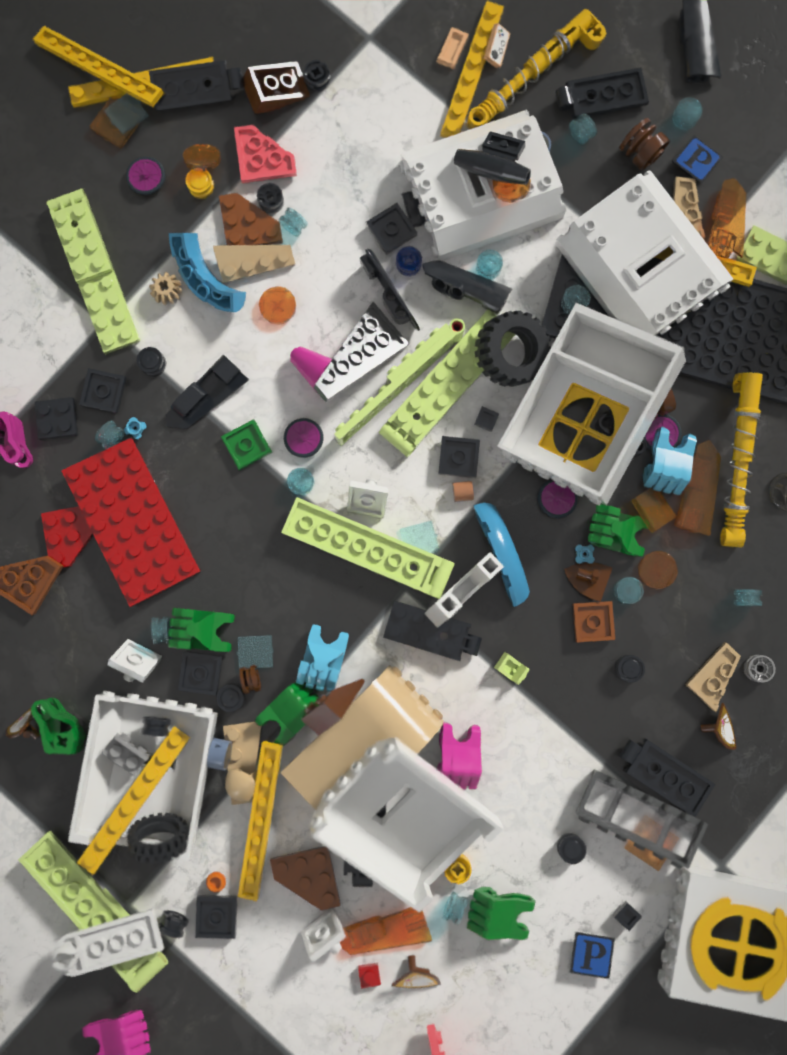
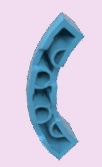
[169,233,246,312]
[474,503,530,607]

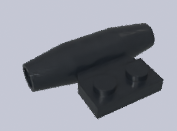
[454,131,531,185]

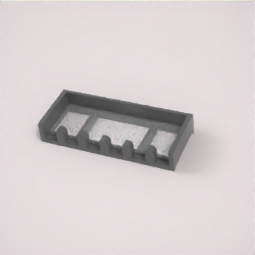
[576,769,708,869]

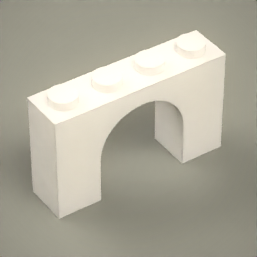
[424,552,504,628]

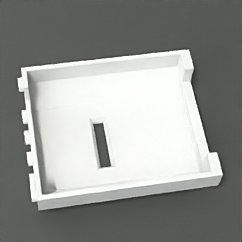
[398,110,566,261]
[555,170,733,336]
[68,691,218,861]
[310,737,503,912]

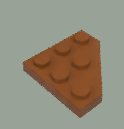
[219,193,283,245]
[0,556,63,615]
[270,846,341,910]

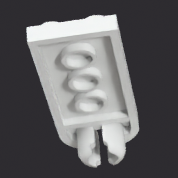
[51,908,164,976]

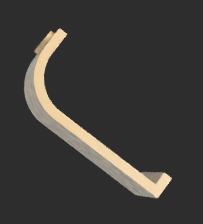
[281,665,444,810]

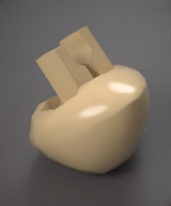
[225,769,257,802]

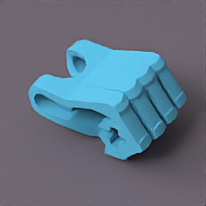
[643,427,696,495]
[296,624,349,692]

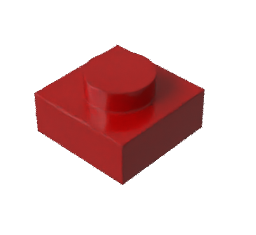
[358,962,381,988]

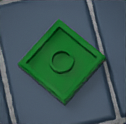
[221,419,273,470]

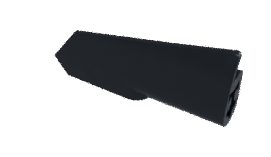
[679,0,721,83]
[360,249,420,331]
[422,260,512,315]
[166,355,249,429]

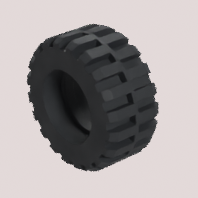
[475,310,551,387]

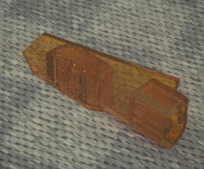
[708,178,746,259]
[674,440,721,536]
[339,907,432,955]

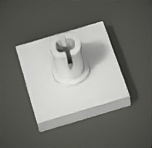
[347,479,389,518]
[108,639,162,683]
[301,908,346,962]

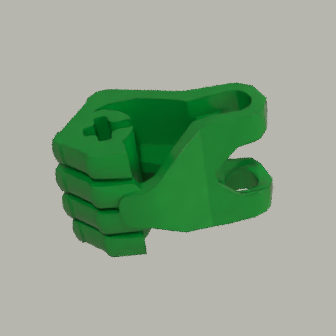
[588,504,652,557]
[168,608,235,652]
[254,682,319,747]
[31,698,87,755]
[467,886,536,940]

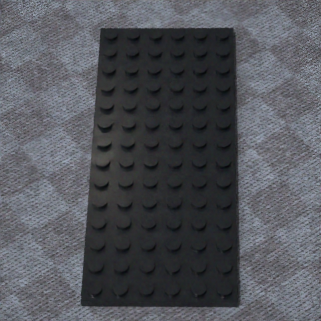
[541,227,787,404]

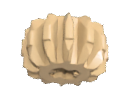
[149,272,182,305]

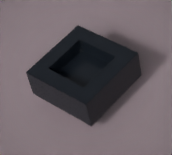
[474,406,500,432]
[613,901,642,931]

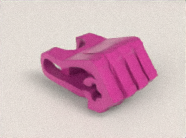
[0,411,33,468]
[436,722,482,790]
[82,1009,150,1055]

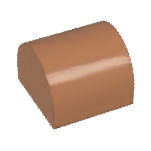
[452,481,474,502]

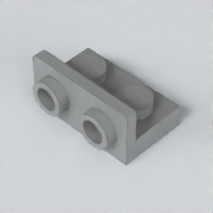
[102,732,149,776]

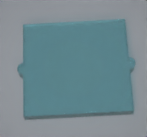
[104,94,149,135]
[399,520,440,553]
[236,635,274,669]

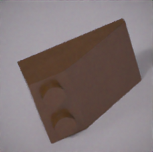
[243,62,310,114]
[301,678,365,735]

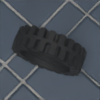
[127,813,189,864]

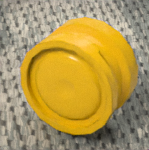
[186,168,214,199]
[444,854,472,884]

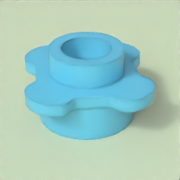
[124,417,147,439]
[575,545,595,564]

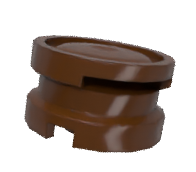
[239,664,261,694]

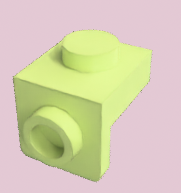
[494,652,529,685]

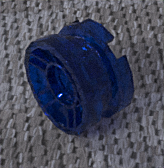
[396,246,422,276]

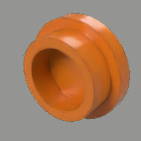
[206,872,226,892]

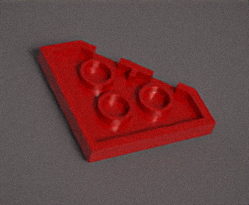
[41,506,93,568]

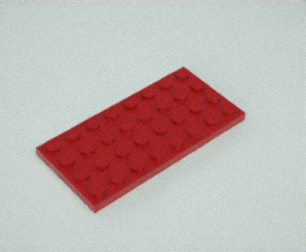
[61,437,201,607]

